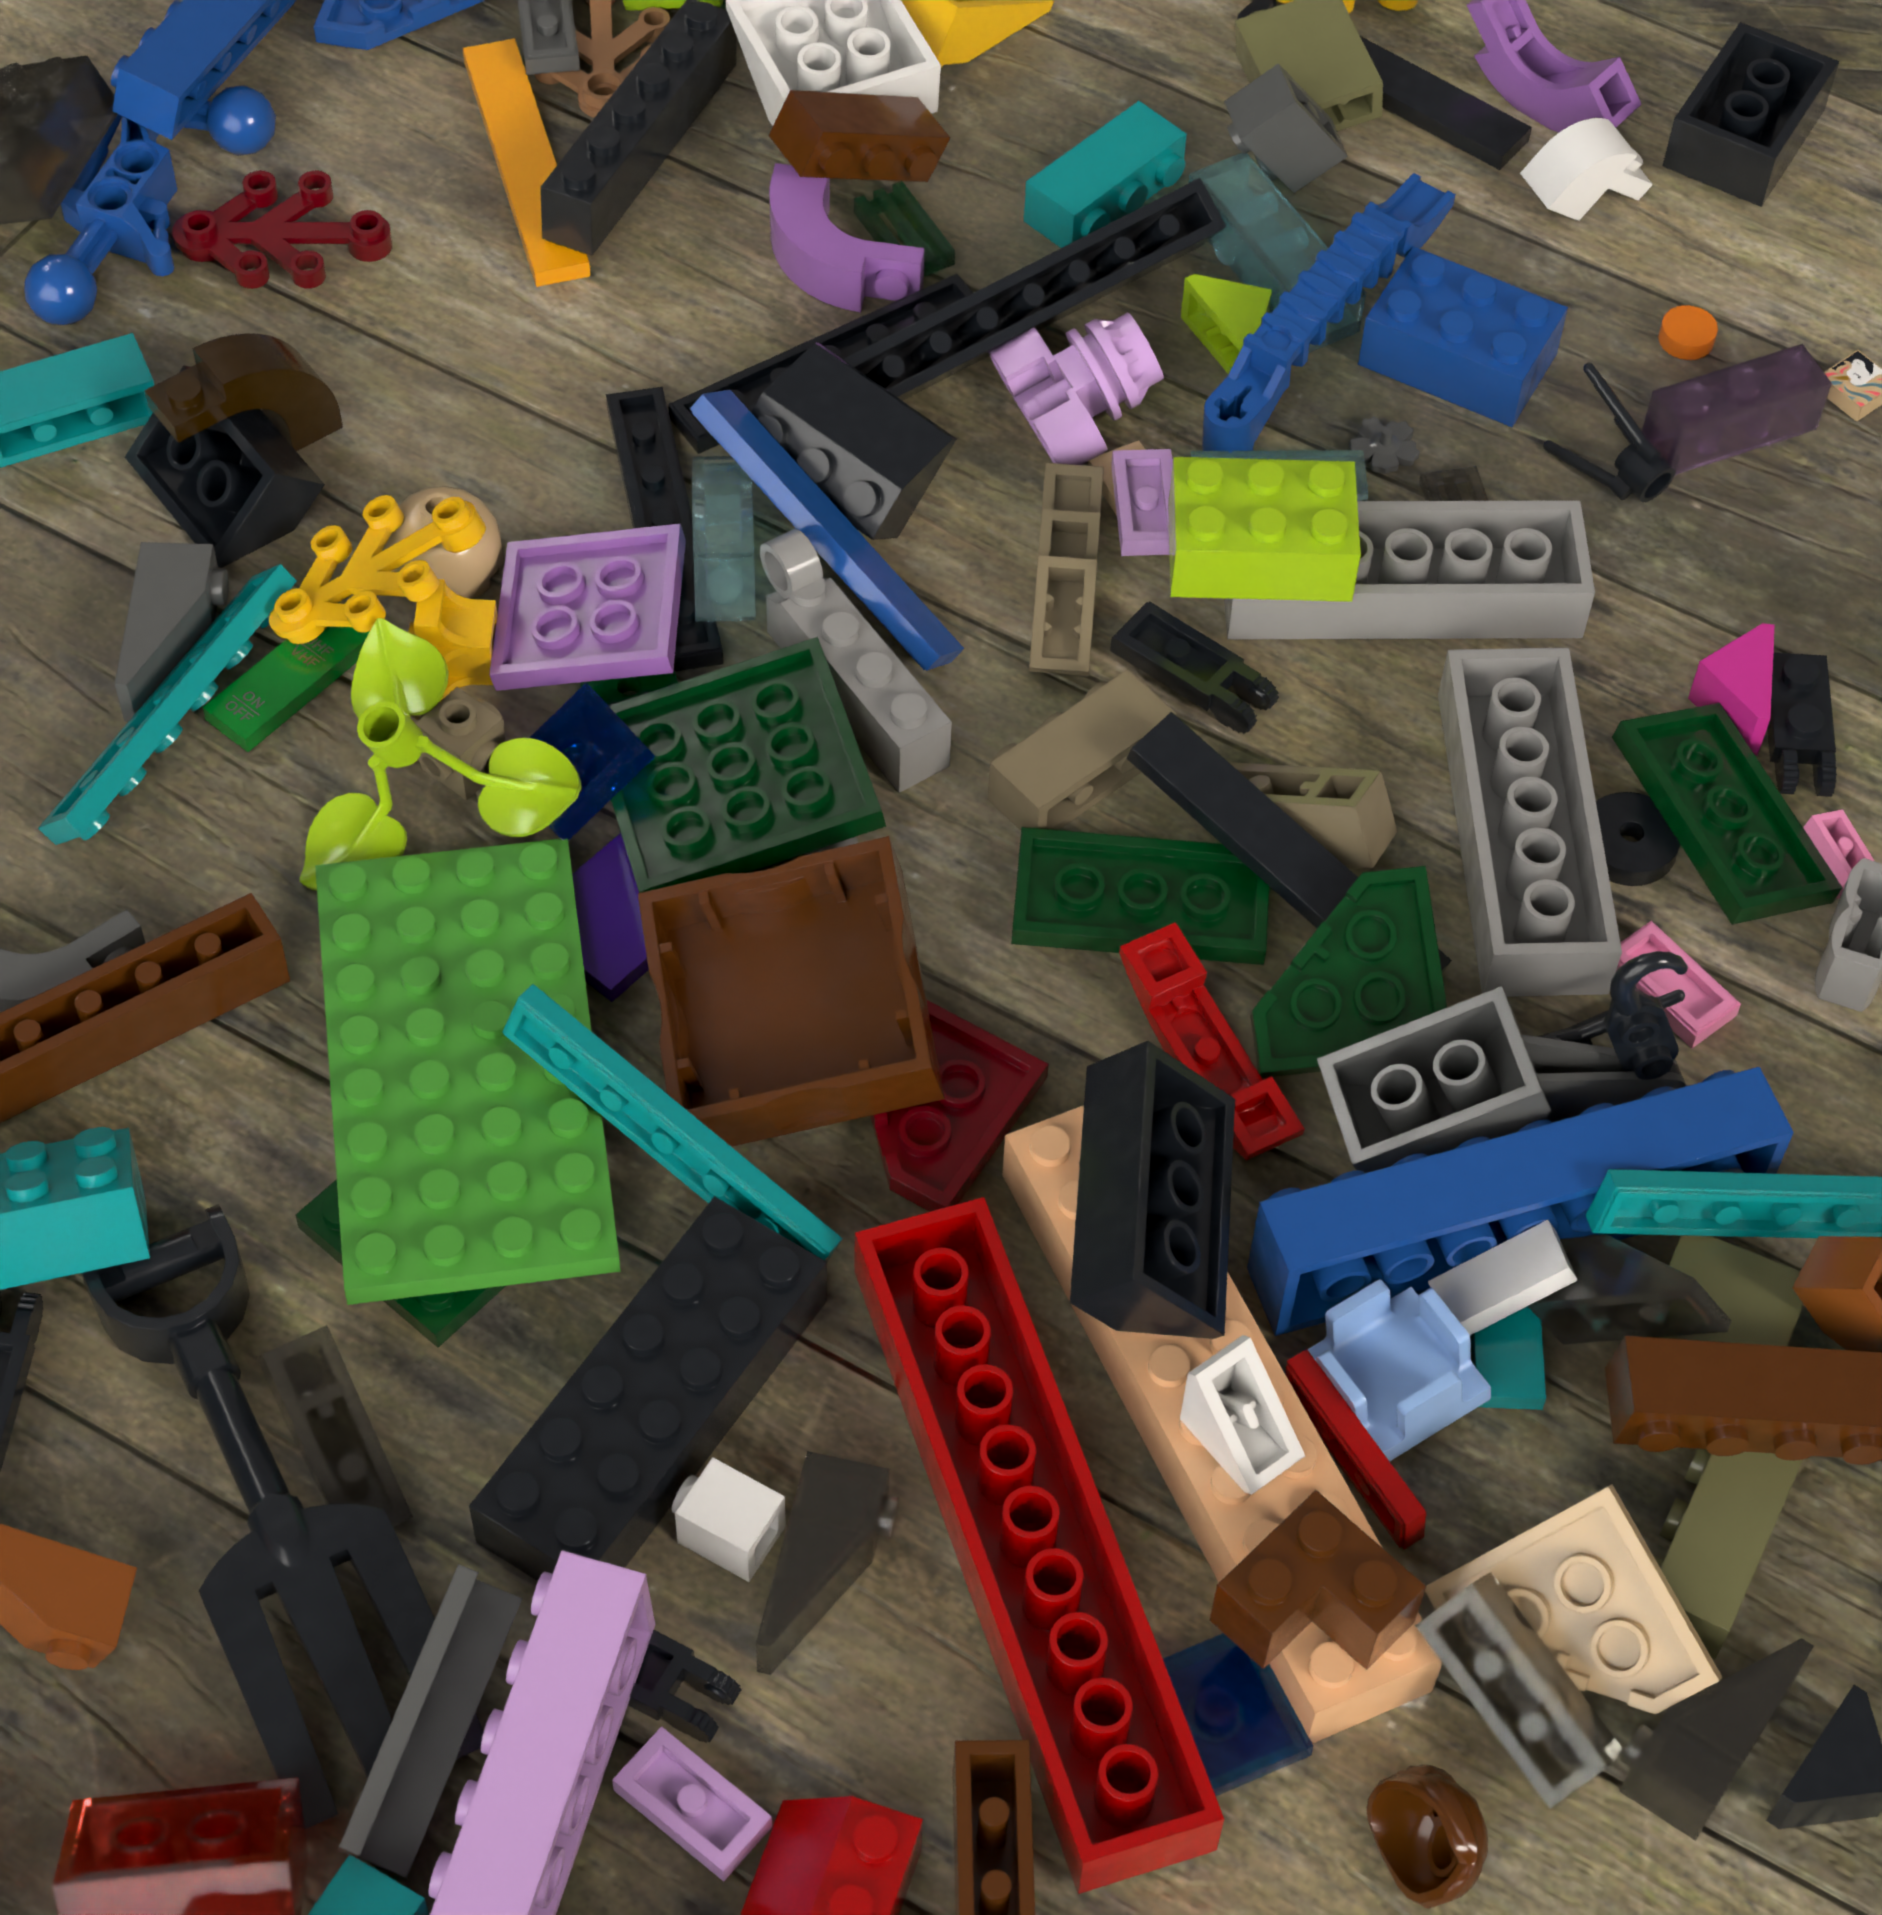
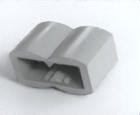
[1815,858,1882,1012]

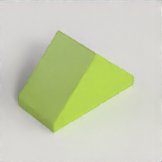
[1180,274,1272,374]

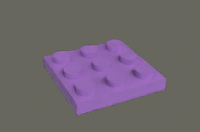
[489,524,686,691]

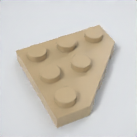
[1425,1484,1722,1715]

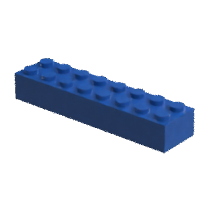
[1247,1067,1794,1336]

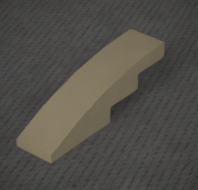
[1029,463,1104,676]

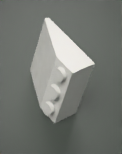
[726,0,941,127]

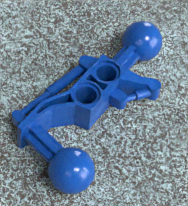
[24,85,276,325]

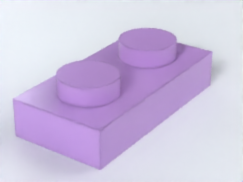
[1111,449,1173,556]
[612,1726,772,1882]

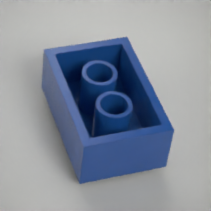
[1358,246,1568,427]

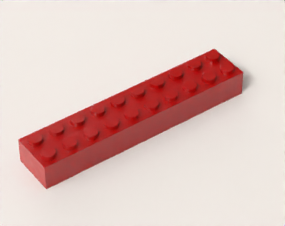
[854,1197,1224,1894]

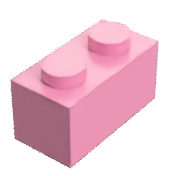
[1803,809,1874,899]

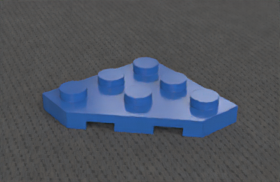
[314,0,485,50]

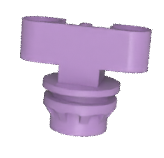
[989,312,1164,465]

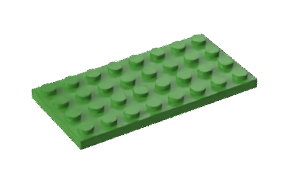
[315,838,621,1305]

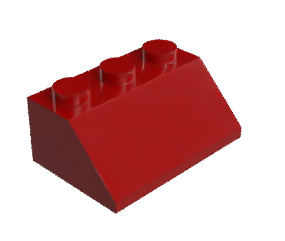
[740,1796,923,1915]

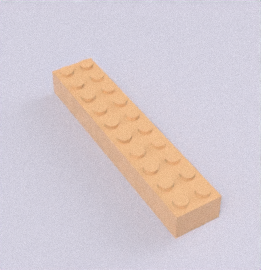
[1002,1105,1444,1746]

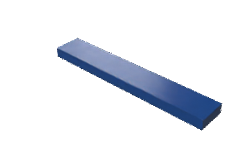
[690,390,964,671]

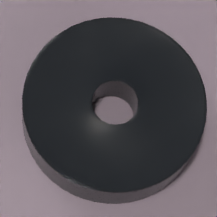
[1596,792,1680,886]

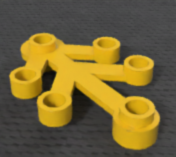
[269,495,486,644]

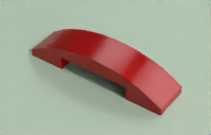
[1119,922,1305,1161]

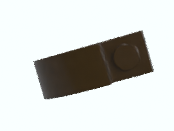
[144,333,343,451]

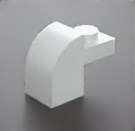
[1520,118,1653,221]

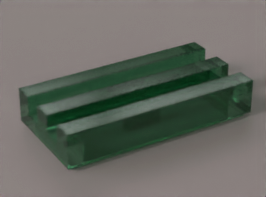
[854,181,955,276]

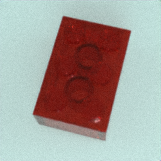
[53,1777,308,1915]

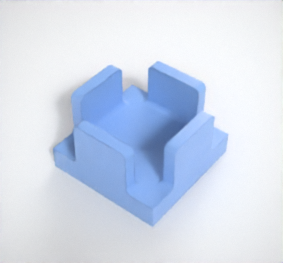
[1307,1279,1491,1461]

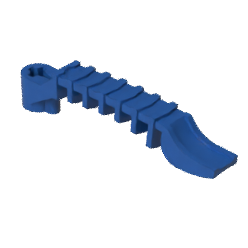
[1202,173,1456,459]

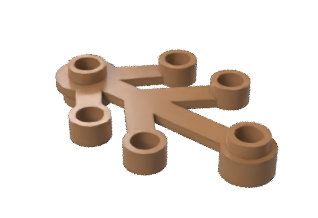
[535,0,670,118]

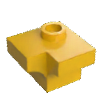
[408,579,497,701]

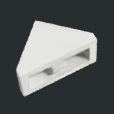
[1180,1335,1305,1495]

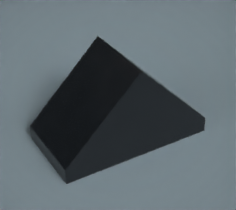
[1766,1684,1882,1829]

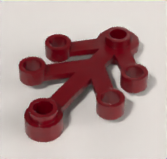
[172,170,392,289]

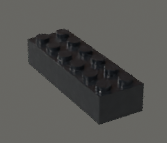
[469,1196,827,1581]

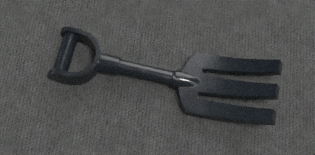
[81,1204,484,1831]

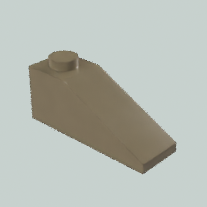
[1229,762,1398,869]

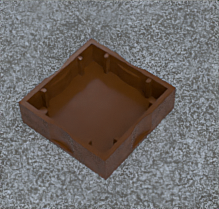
[638,836,945,1147]

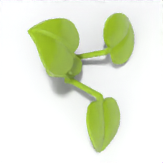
[299,618,582,891]

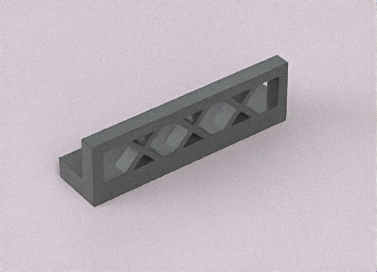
[337,1564,523,1878]

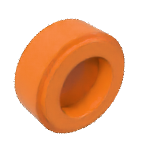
[1658,305,1718,360]

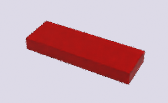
[1286,1349,1426,1550]

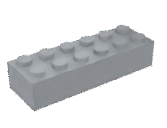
[1224,501,1595,639]
[1438,648,1622,997]

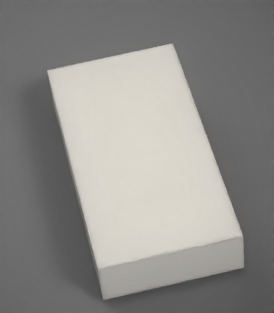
[1428,1220,1578,1335]

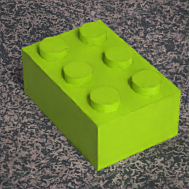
[1168,457,1361,602]

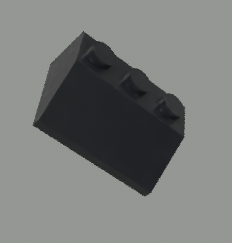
[751,343,957,540]
[125,365,325,568]

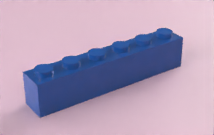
[111,0,297,140]

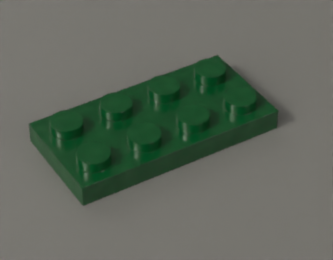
[1612,703,1843,925]
[1011,827,1269,965]

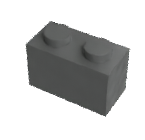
[1224,63,1348,193]

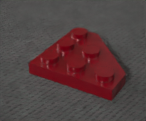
[870,999,1049,1212]

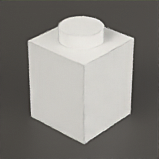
[672,1457,786,1582]

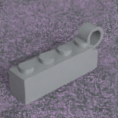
[760,529,952,793]

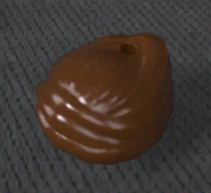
[1366,1764,1488,1909]

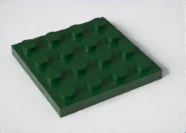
[585,637,886,893]

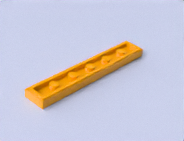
[463,38,590,287]

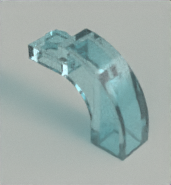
[692,456,756,622]

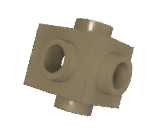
[416,687,506,801]

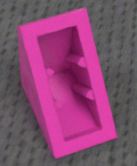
[1688,623,1775,756]

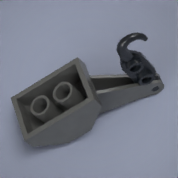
[1317,951,1688,1173]

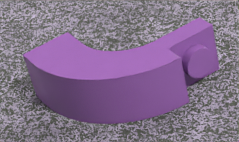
[1467,0,1642,132]
[769,163,924,312]

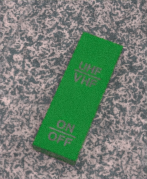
[202,626,370,752]

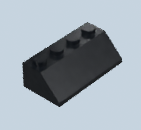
[1070,1041,1235,1339]

